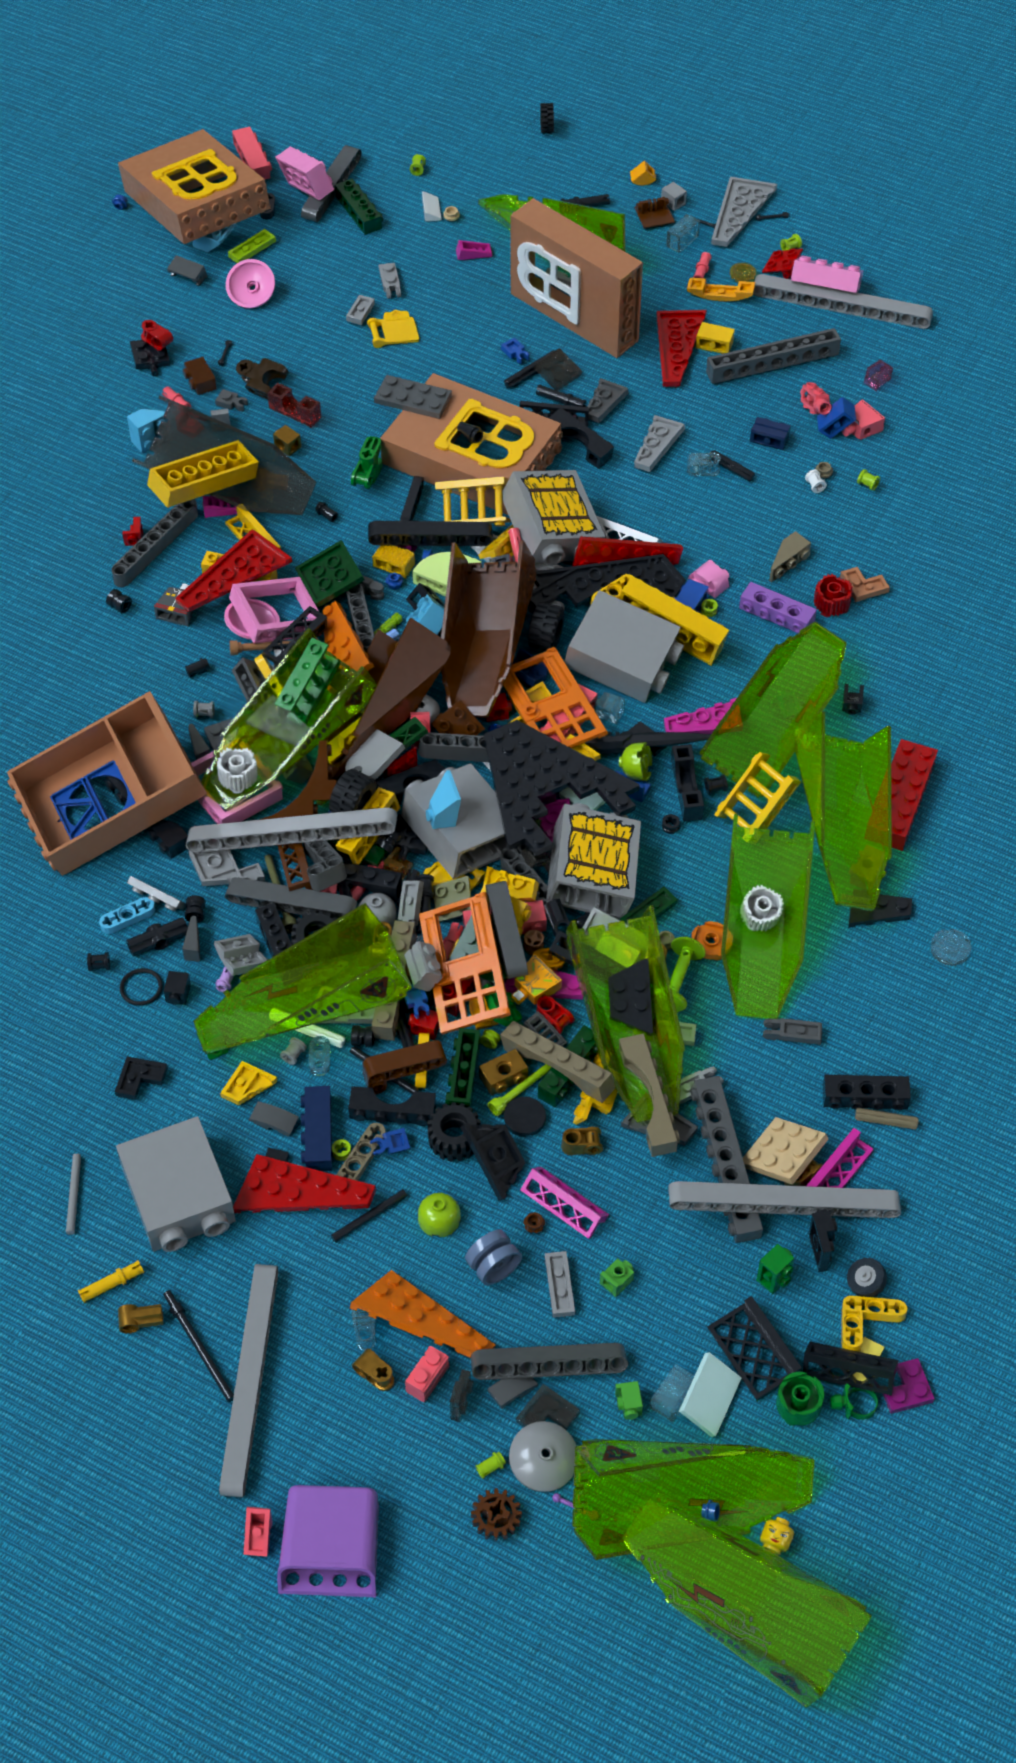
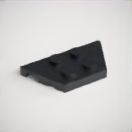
[608,958,653,1036]
[460,1124,525,1201]

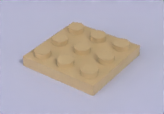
[743,1117,828,1185]

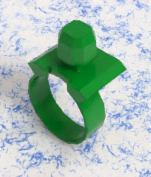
[830,1383,878,1420]

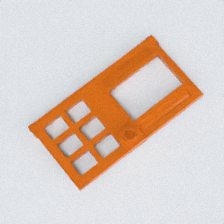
[503,647,608,748]
[419,892,511,1035]

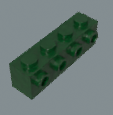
[335,179,383,235]
[538,1025,602,1108]
[445,1028,480,1108]

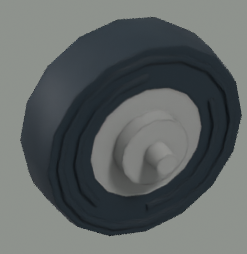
[847,1258,887,1297]

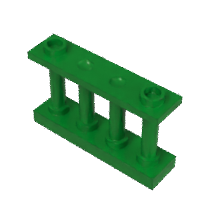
[275,638,341,728]

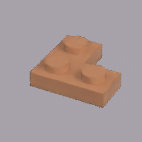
[840,567,890,602]

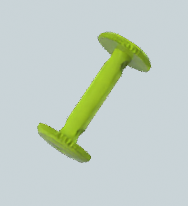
[652,937,706,1012]

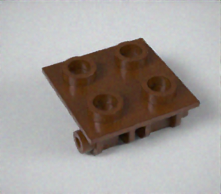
[634,197,675,229]
[431,700,485,735]

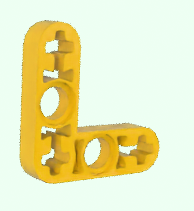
[841,1296,908,1352]

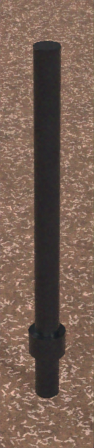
[163,1290,234,1402]

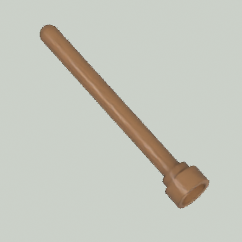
[229,639,318,656]

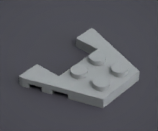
[189,850,265,886]

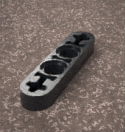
[400,476,424,521]

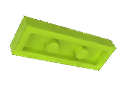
[228,229,276,263]

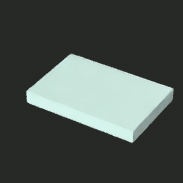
[679,1352,741,1437]

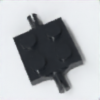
[130,340,170,376]
[395,814,428,861]

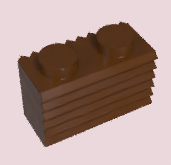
[182,357,217,395]

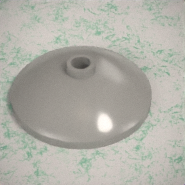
[509,1421,578,1492]

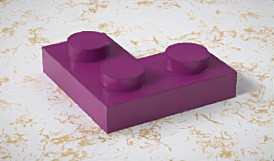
[883,1358,934,1414]

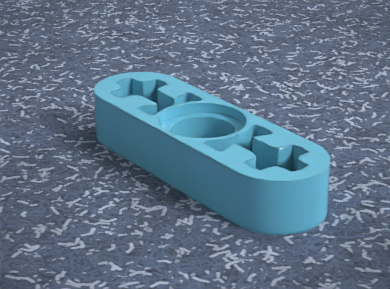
[99,897,155,934]

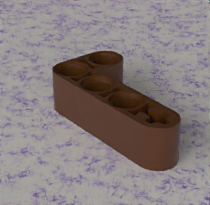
[362,1040,447,1095]

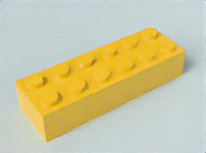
[147,440,259,508]
[619,576,729,666]

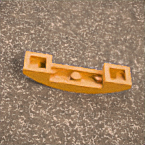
[687,278,756,301]

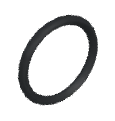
[119,968,163,1006]

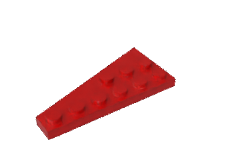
[656,310,707,387]
[175,529,293,612]
[572,536,683,566]
[233,1154,377,1213]

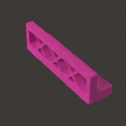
[807,1128,874,1188]
[520,1166,609,1239]

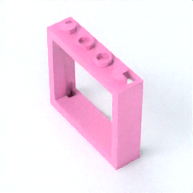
[229,577,321,644]
[191,738,283,824]

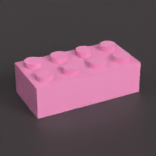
[275,146,334,200]
[791,256,864,293]

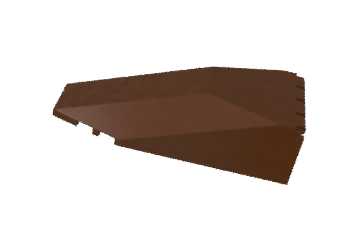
[441,540,537,718]
[307,618,451,784]

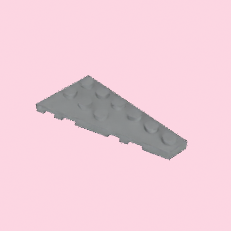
[711,176,777,247]

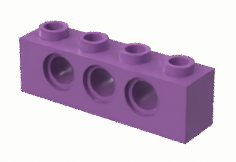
[739,582,817,636]

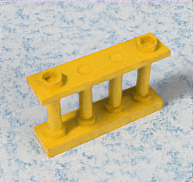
[435,477,511,526]
[714,752,801,845]

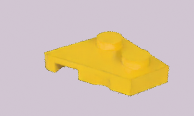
[220,1061,277,1106]

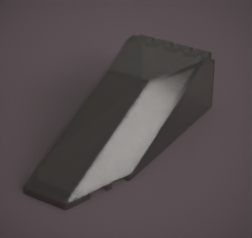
[132,395,317,516]

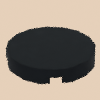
[504,1097,546,1137]

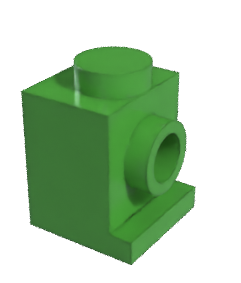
[600,1258,634,1297]
[615,1381,643,1420]

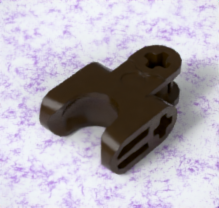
[236,358,289,401]

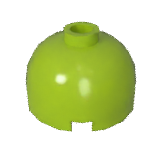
[619,742,652,781]
[418,1192,461,1237]

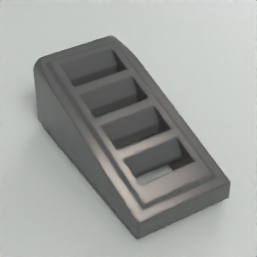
[188,723,210,760]
[182,916,200,962]
[524,1011,567,1047]

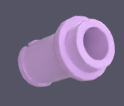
[216,967,234,993]

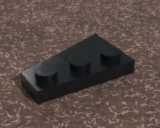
[848,891,912,928]

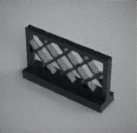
[707,1296,802,1401]

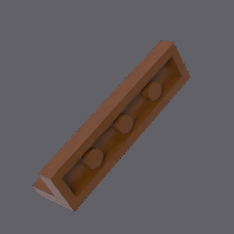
[278,843,313,891]

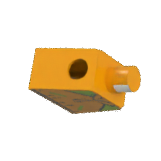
[511,954,562,1005]

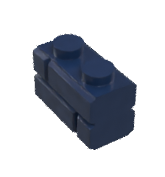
[750,417,791,450]

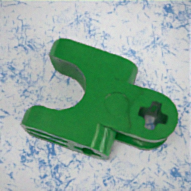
[351,436,383,489]

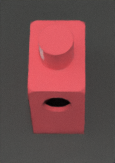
[842,399,885,440]

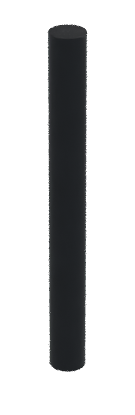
[350,1046,420,1095]
[331,1189,407,1242]

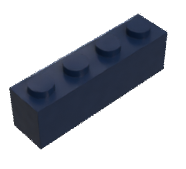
[301,1086,332,1171]

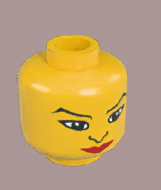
[760,1517,794,1555]

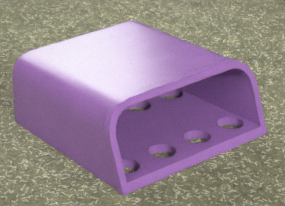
[277,1485,379,1597]

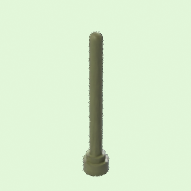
[264,855,296,933]

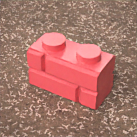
[405,1346,449,1402]

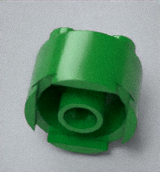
[776,1372,824,1426]

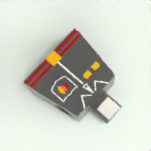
[154,584,193,627]

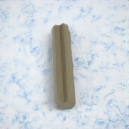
[855,1108,919,1129]

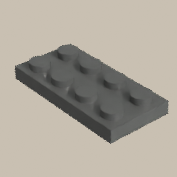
[374,375,452,419]

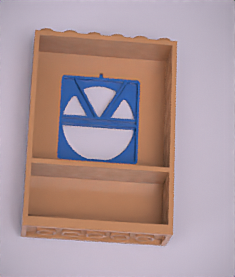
[7,691,207,876]

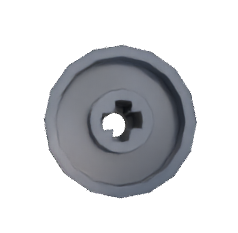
[465,1229,522,1286]

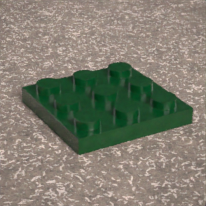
[295,540,365,608]

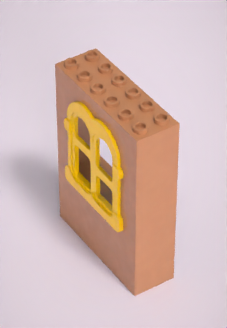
[118,129,271,244]
[380,373,563,515]

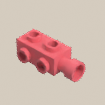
[800,382,832,415]

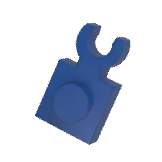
[501,338,529,364]
[401,984,430,1019]
[370,1128,410,1155]

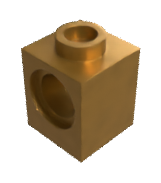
[273,425,301,456]

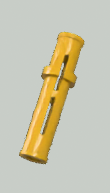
[78,1260,144,1303]

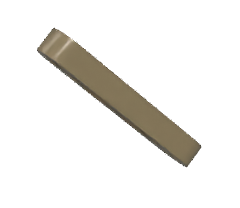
[336,1123,386,1181]

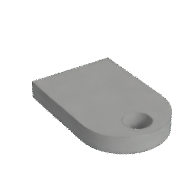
[345,729,405,779]

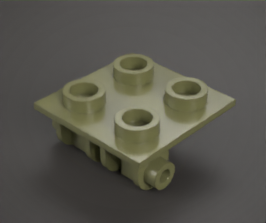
[433,876,471,922]

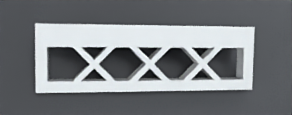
[596,516,662,543]

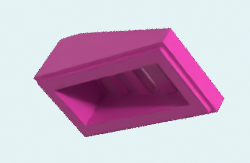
[456,240,492,260]
[202,496,240,518]

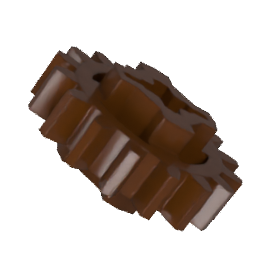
[471,1488,522,1541]

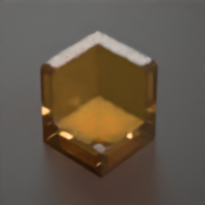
[383,846,413,880]

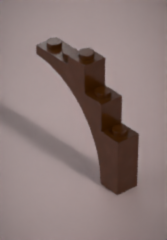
[252,740,337,821]

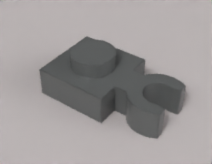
[215,389,248,411]

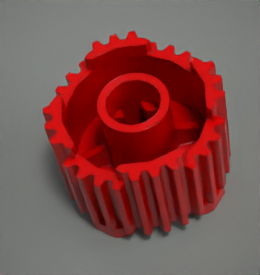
[814,574,853,617]

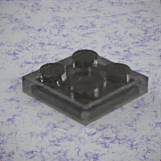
[534,348,582,391]

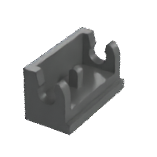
[167,255,207,286]

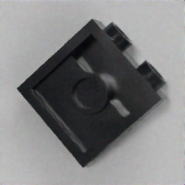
[808,1209,837,1272]

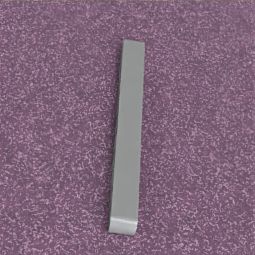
[753,274,933,329]
[186,808,397,853]
[668,1181,901,1218]
[219,1264,278,1498]

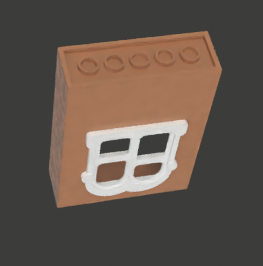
[510,198,643,358]

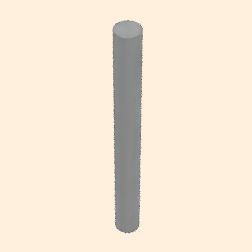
[66,1154,81,1235]

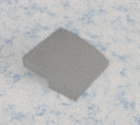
[214,934,269,976]

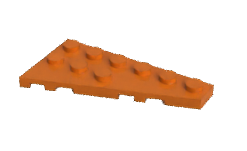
[322,601,374,695]
[350,1270,496,1358]

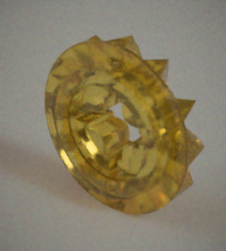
[730,263,756,282]

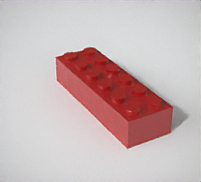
[865,739,938,851]

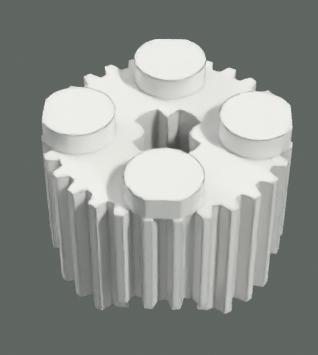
[217,748,258,793]
[740,885,784,931]

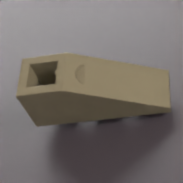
[769,531,811,582]

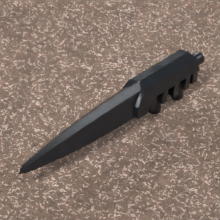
[585,731,714,754]

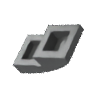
[249,1101,299,1137]
[488,1377,538,1409]

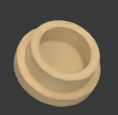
[443,206,460,221]

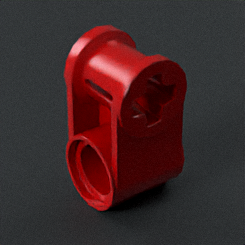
[141,320,173,351]
[536,996,575,1034]

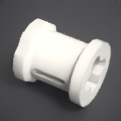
[805,469,827,493]

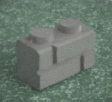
[404,941,442,991]

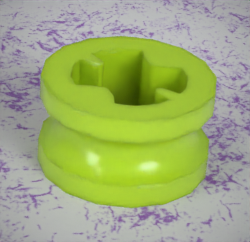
[701,599,718,617]
[480,1029,501,1049]
[332,1139,351,1161]

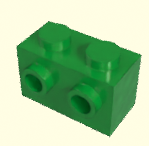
[756,1244,794,1294]

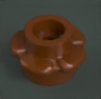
[523,1212,545,1233]

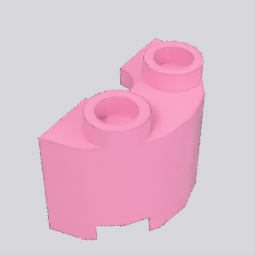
[688,560,730,598]

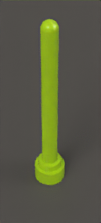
[487,1064,551,1116]

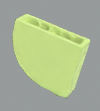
[413,552,482,597]

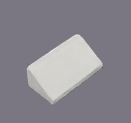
[422,192,441,222]

